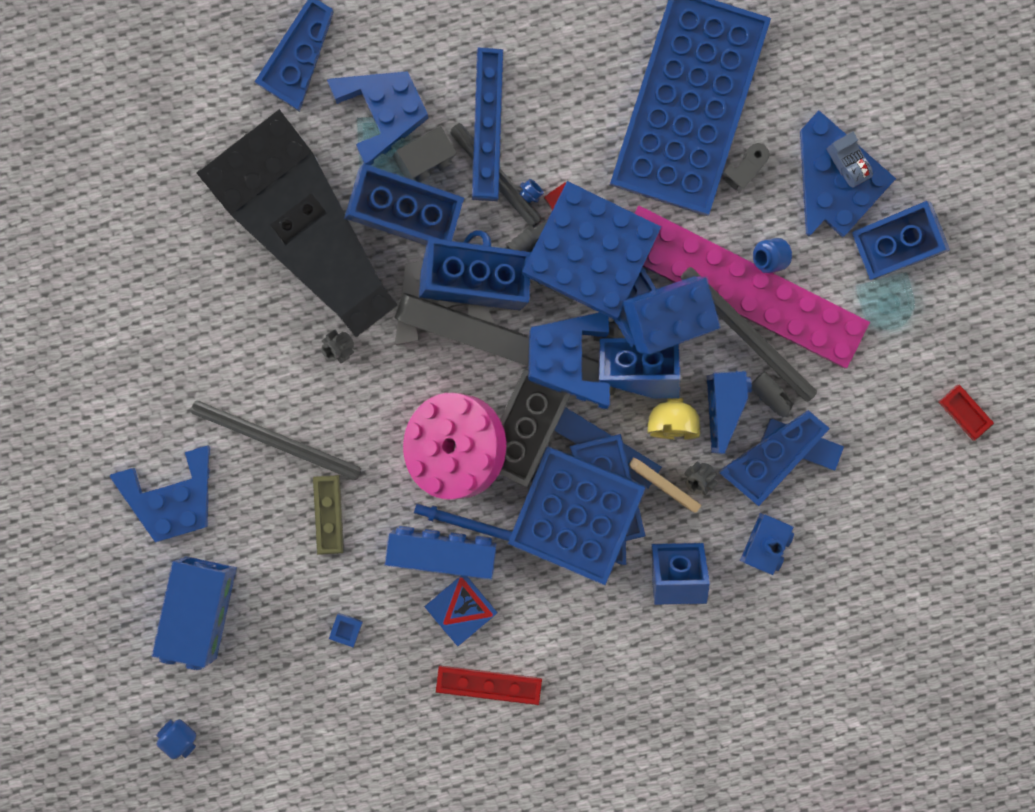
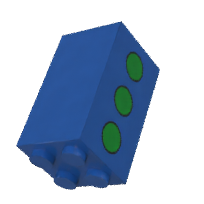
[152,556,237,670]

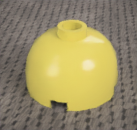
[647,398,700,440]

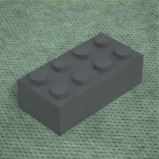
[499,368,571,487]

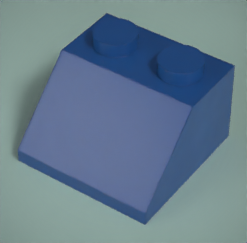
[651,543,710,605]

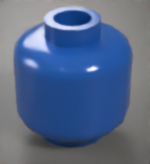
[753,238,792,273]
[156,719,196,759]

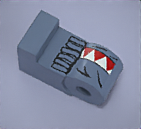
[827,131,873,188]

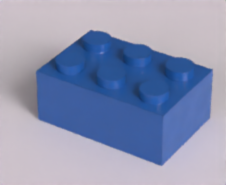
[622,276,721,355]

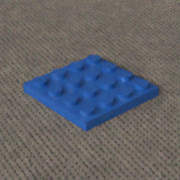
[521,181,661,320]
[508,446,646,585]

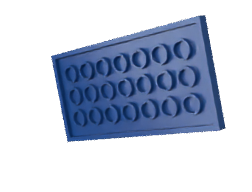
[610,0,771,216]

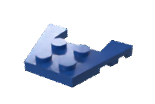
[327,71,429,166]
[528,312,610,409]
[110,446,210,542]

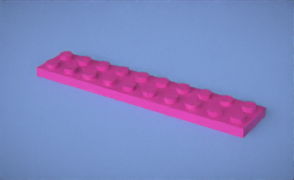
[634,205,870,369]

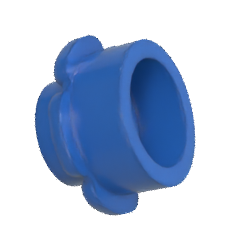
[520,179,544,203]

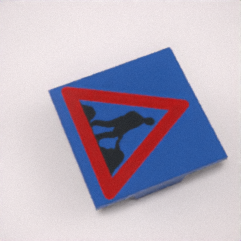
[424,575,498,647]

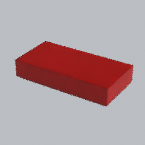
[938,385,994,441]

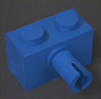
[740,513,794,575]

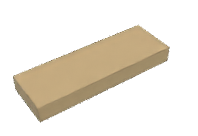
[628,457,702,513]

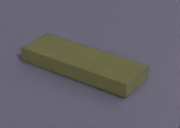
[313,475,344,555]

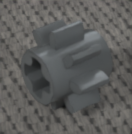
[322,330,354,364]
[684,461,718,495]

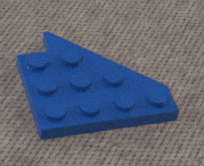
[800,110,896,238]

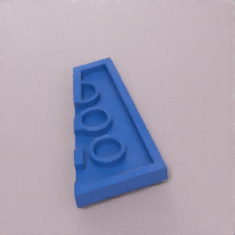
[719,410,830,506]

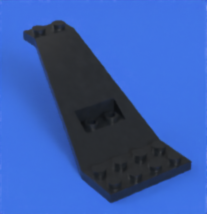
[196,109,398,337]

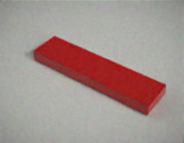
[435,665,542,705]

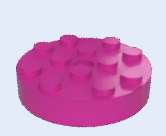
[403,393,506,499]

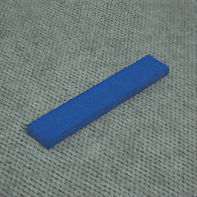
[472,47,503,202]
[554,407,662,489]

